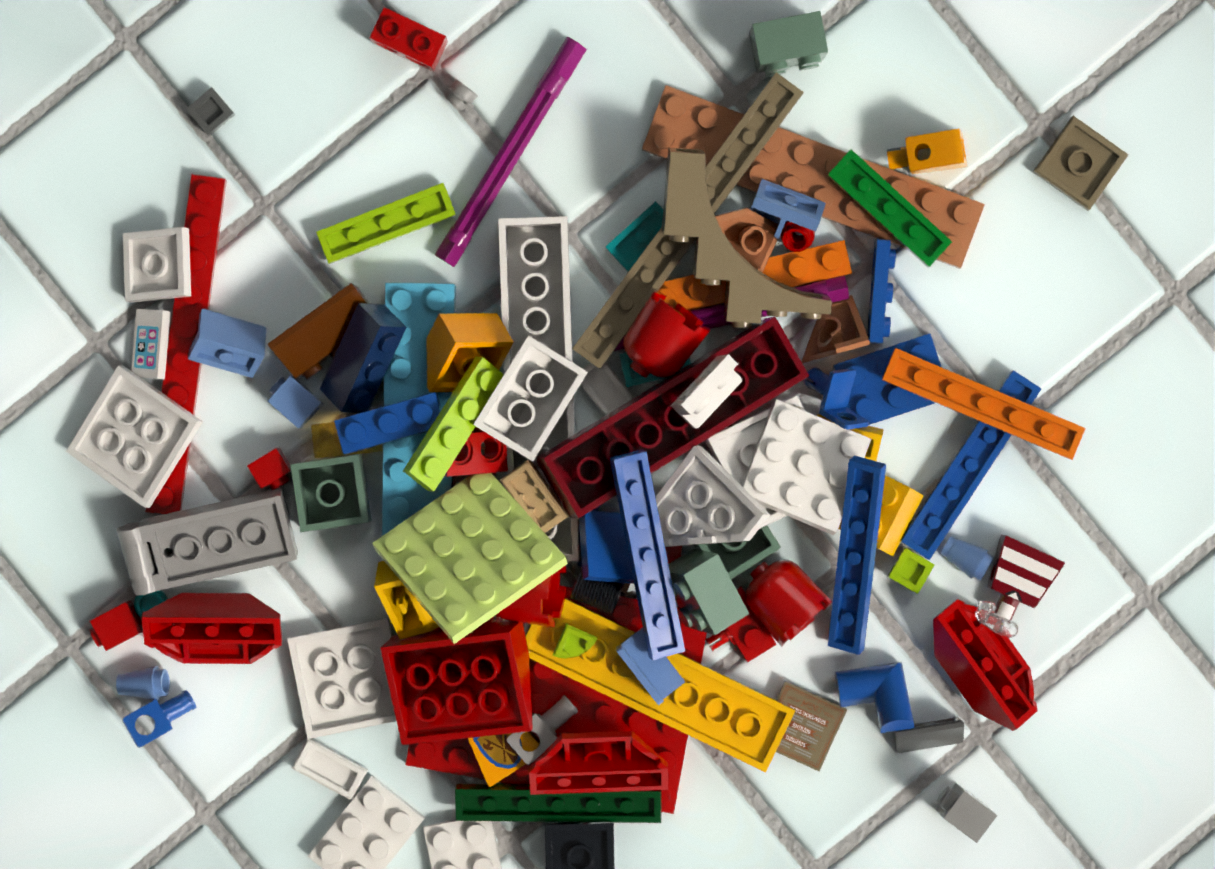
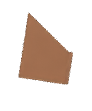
[715,208,778,272]
[801,295,870,364]

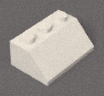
[473,335,588,461]

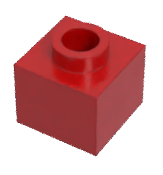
[247,448,291,490]

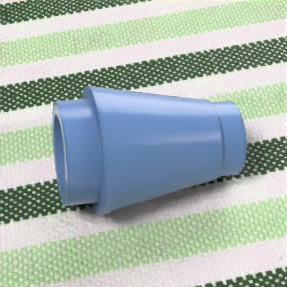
[941,537,994,581]
[116,666,170,700]

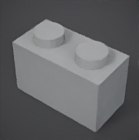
[936,783,998,843]

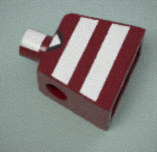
[987,534,1065,621]

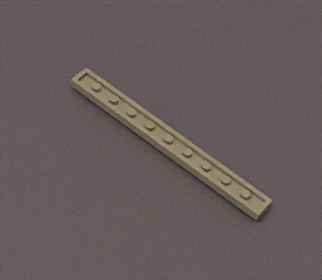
[572,72,804,369]

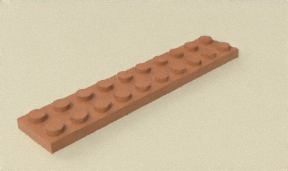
[642,85,985,269]

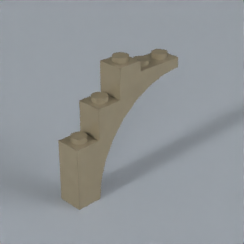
[662,147,832,328]

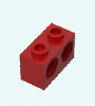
[369,7,448,72]
[444,427,508,477]

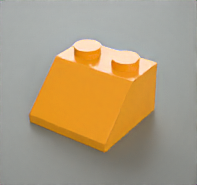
[426,313,514,393]

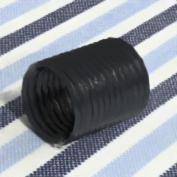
[570,567,624,614]

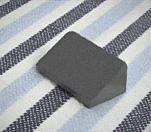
[893,717,964,753]

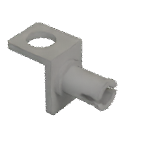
[507,695,578,765]

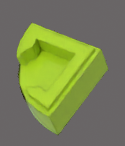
[552,623,598,659]

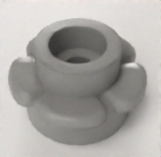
[446,79,478,110]

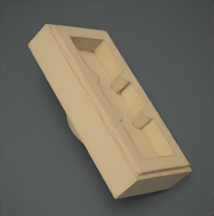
[500,460,569,533]

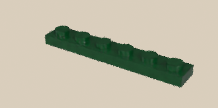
[455,784,662,823]

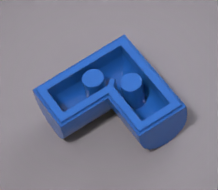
[835,662,914,733]

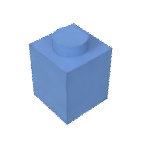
[268,376,324,429]

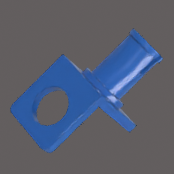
[804,367,869,430]
[122,690,197,748]

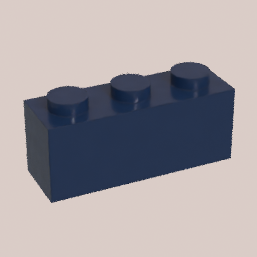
[320,303,407,413]

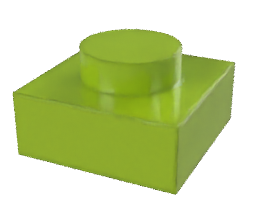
[887,547,935,594]

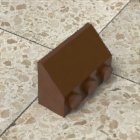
[267,283,370,380]

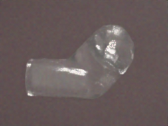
[975,600,1018,638]

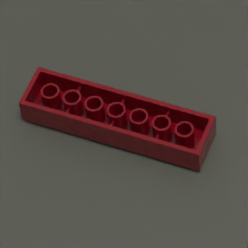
[535,317,809,519]

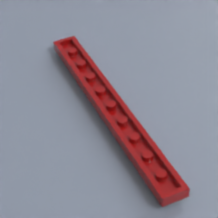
[145,174,227,514]

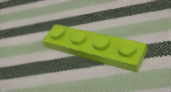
[316,183,456,264]
[403,356,504,492]

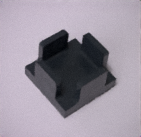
[545,822,615,869]

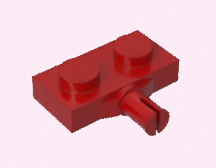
[706,586,777,662]

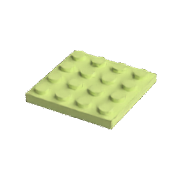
[372,473,568,644]

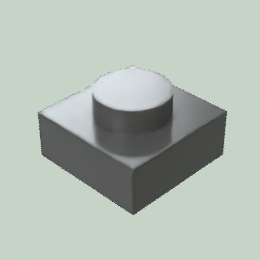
[186,87,235,136]

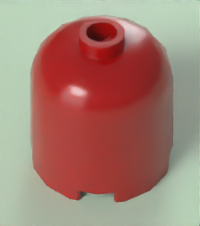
[623,290,710,378]
[745,559,832,647]
[495,566,566,628]

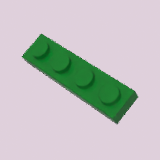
[827,149,952,268]

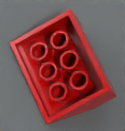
[380,621,533,745]

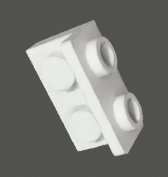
[671,354,742,428]

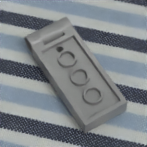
[117,488,298,595]

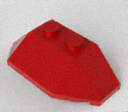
[142,593,282,664]
[933,599,1038,731]
[529,731,668,795]

